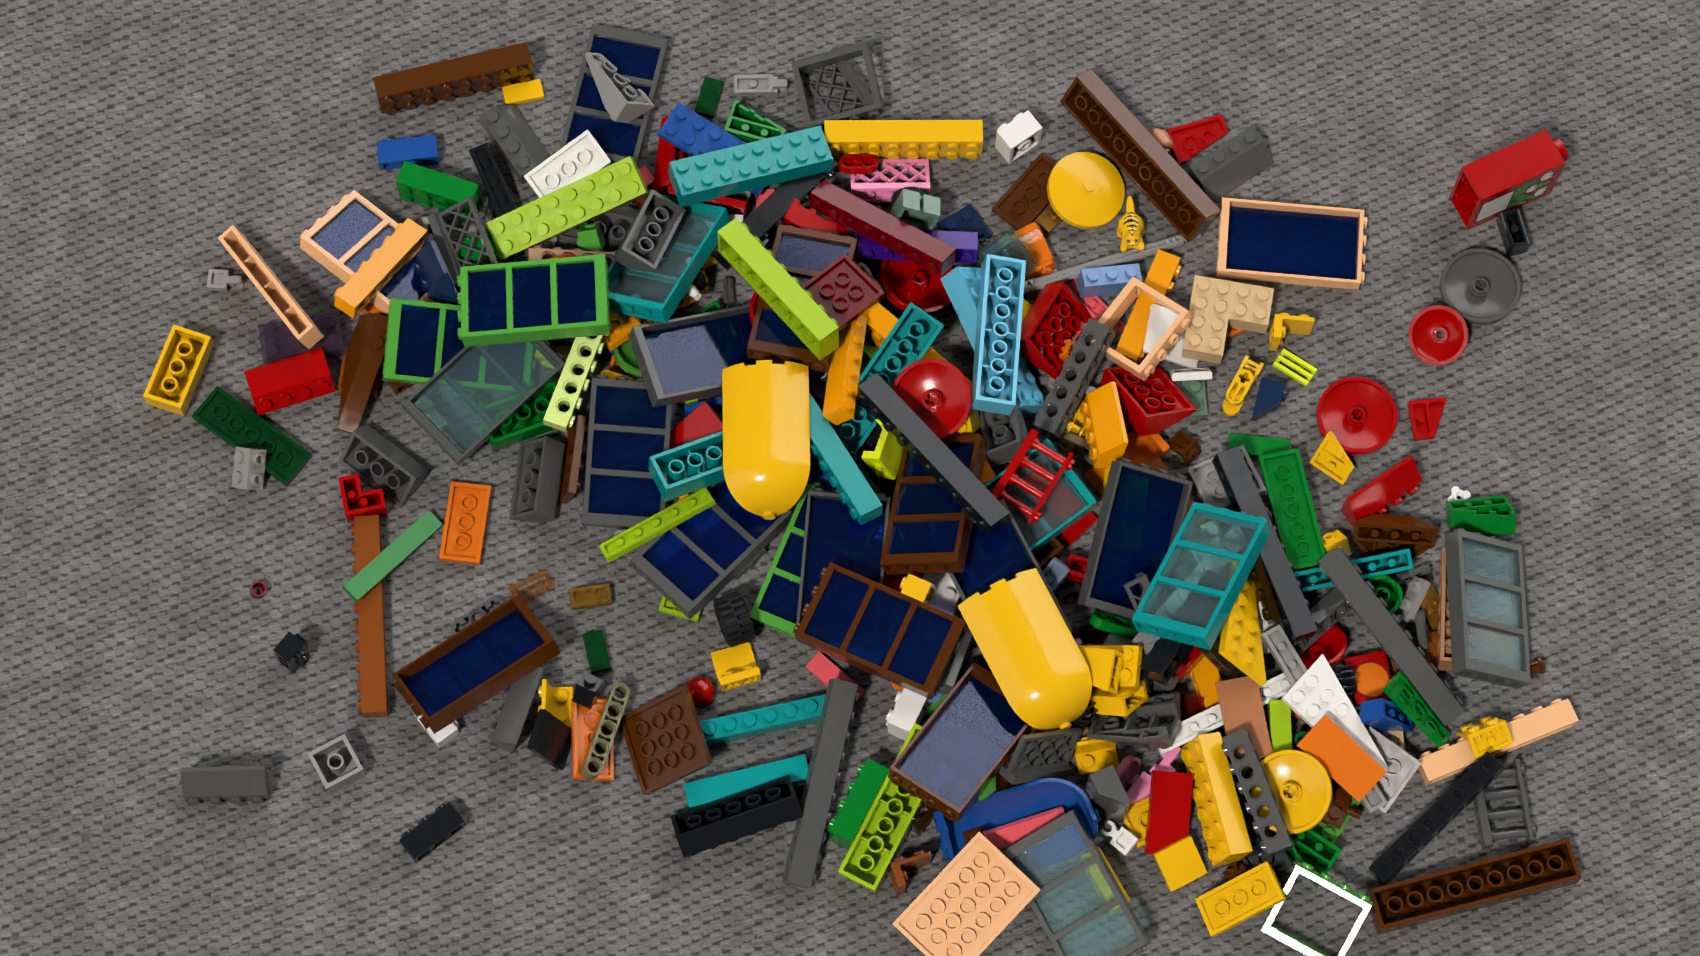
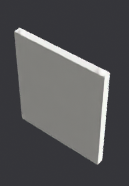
[1142,303,1198,368]

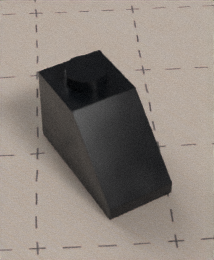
[572,672,608,709]

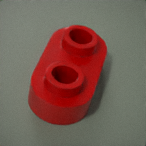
[838,154,878,174]

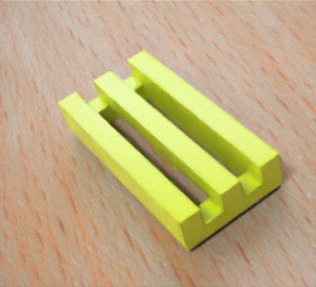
[1272,348,1317,387]

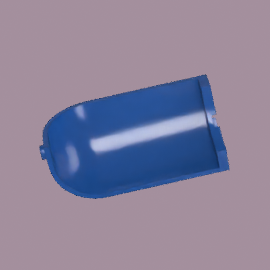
[933,778,1100,874]

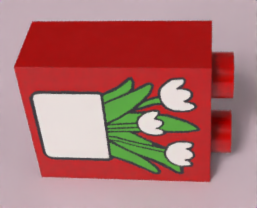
[1449,129,1568,230]

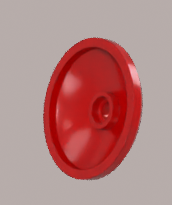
[1408,305,1469,365]
[1299,625,1347,670]

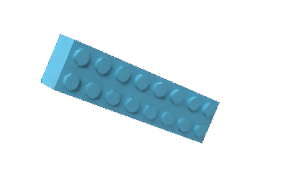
[971,254,1026,415]
[940,267,1044,418]

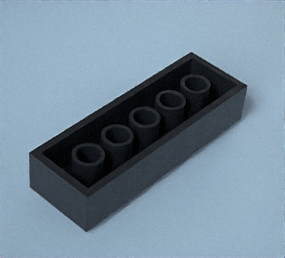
[670,775,803,857]

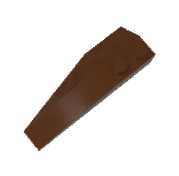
[337,314,388,434]

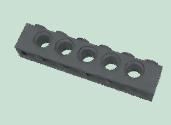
[1033,318,1116,439]
[1221,728,1295,856]

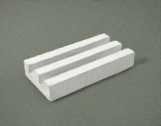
[1170,367,1212,381]

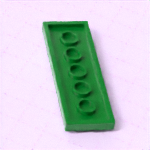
[1258,449,1326,572]

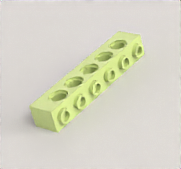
[543,310,612,433]

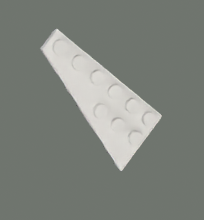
[1281,654,1389,771]

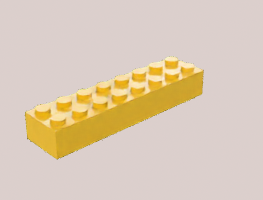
[824,120,983,160]

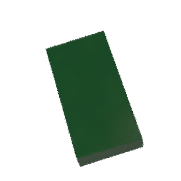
[695,77,724,118]
[582,630,611,674]

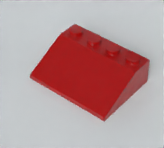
[1019,282,1092,379]
[1099,363,1196,437]

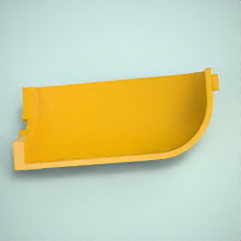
[722,360,810,520]
[958,568,1092,731]

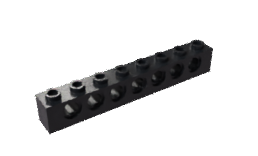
[1369,752,1503,886]

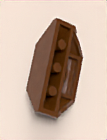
[1353,514,1437,559]

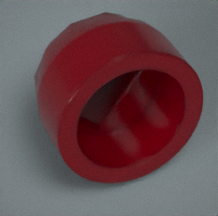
[250,581,267,599]

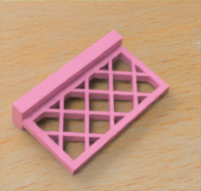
[850,159,930,202]

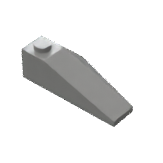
[585,52,655,122]

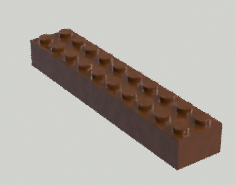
[1060,69,1220,242]
[1365,838,1582,935]

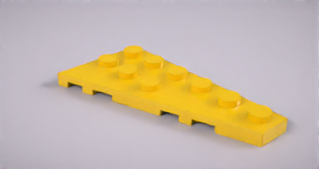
[1218,560,1267,686]

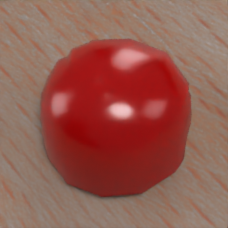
[685,676,716,709]

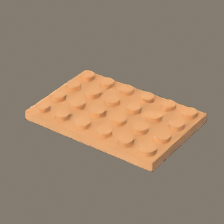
[892,831,1041,956]

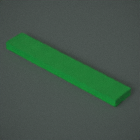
[342,510,443,603]

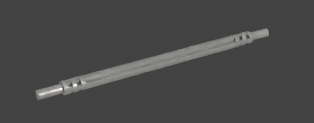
[1024,234,1201,294]

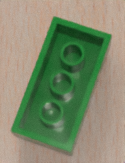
[396,161,482,220]
[480,381,566,452]
[827,759,889,850]

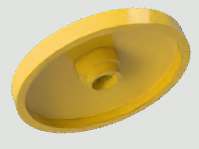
[1047,152,1125,229]
[1250,750,1332,834]

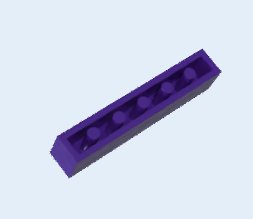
[857,230,978,263]

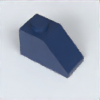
[1251,377,1288,421]

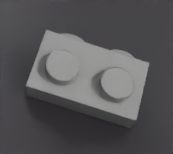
[232,447,267,490]

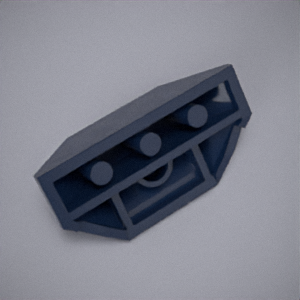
[413,233,459,305]

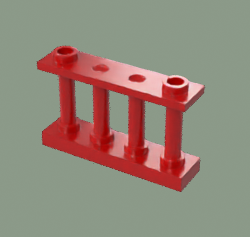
[992,429,1075,526]

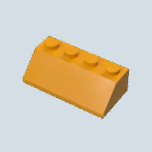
[1080,382,1129,469]

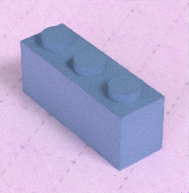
[1076,263,1143,298]

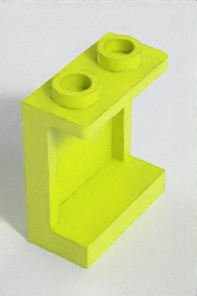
[861,419,903,480]

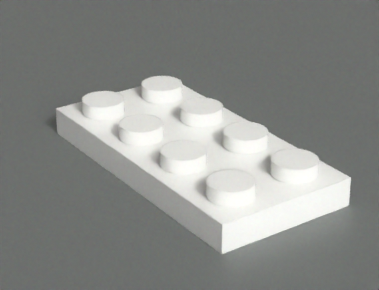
[524,129,611,198]

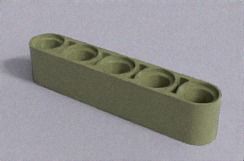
[580,683,630,780]

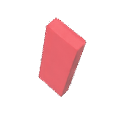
[805,651,865,704]

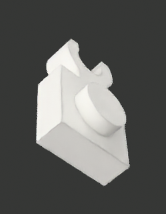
[1101,820,1140,856]

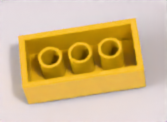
[143,324,214,416]

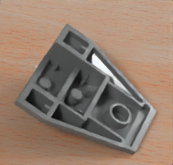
[1087,692,1181,749]

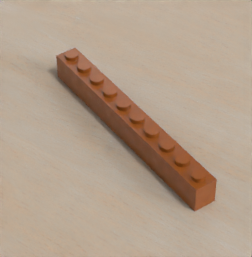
[351,515,389,718]

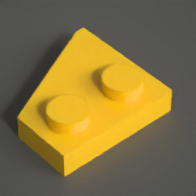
[1309,431,1355,485]

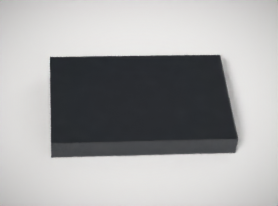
[527,709,572,771]

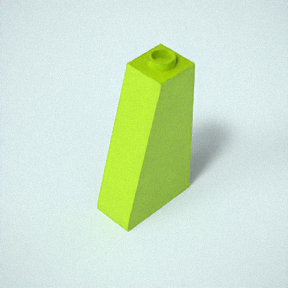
[1265,700,1292,753]

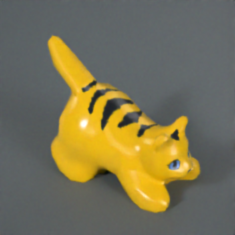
[1116,196,1146,252]

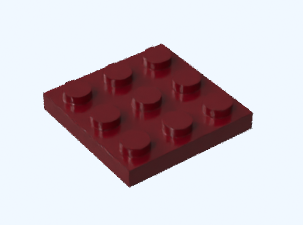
[801,253,885,331]

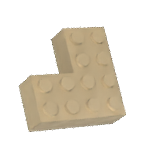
[1181,275,1274,364]

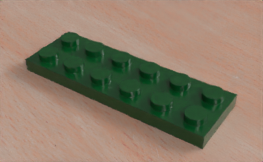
[192,386,312,487]

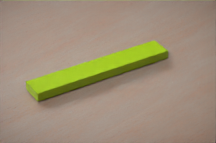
[598,487,716,563]

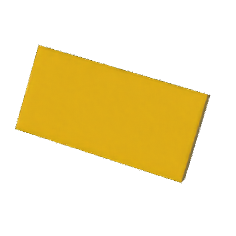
[502,79,544,105]

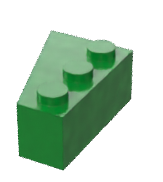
[724,99,786,143]
[1446,495,1516,535]
[1286,829,1342,889]

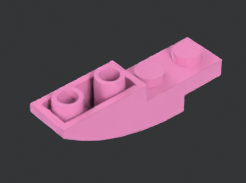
[1125,747,1181,806]

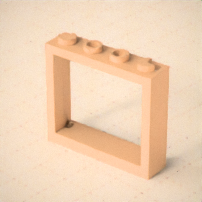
[1089,277,1193,381]

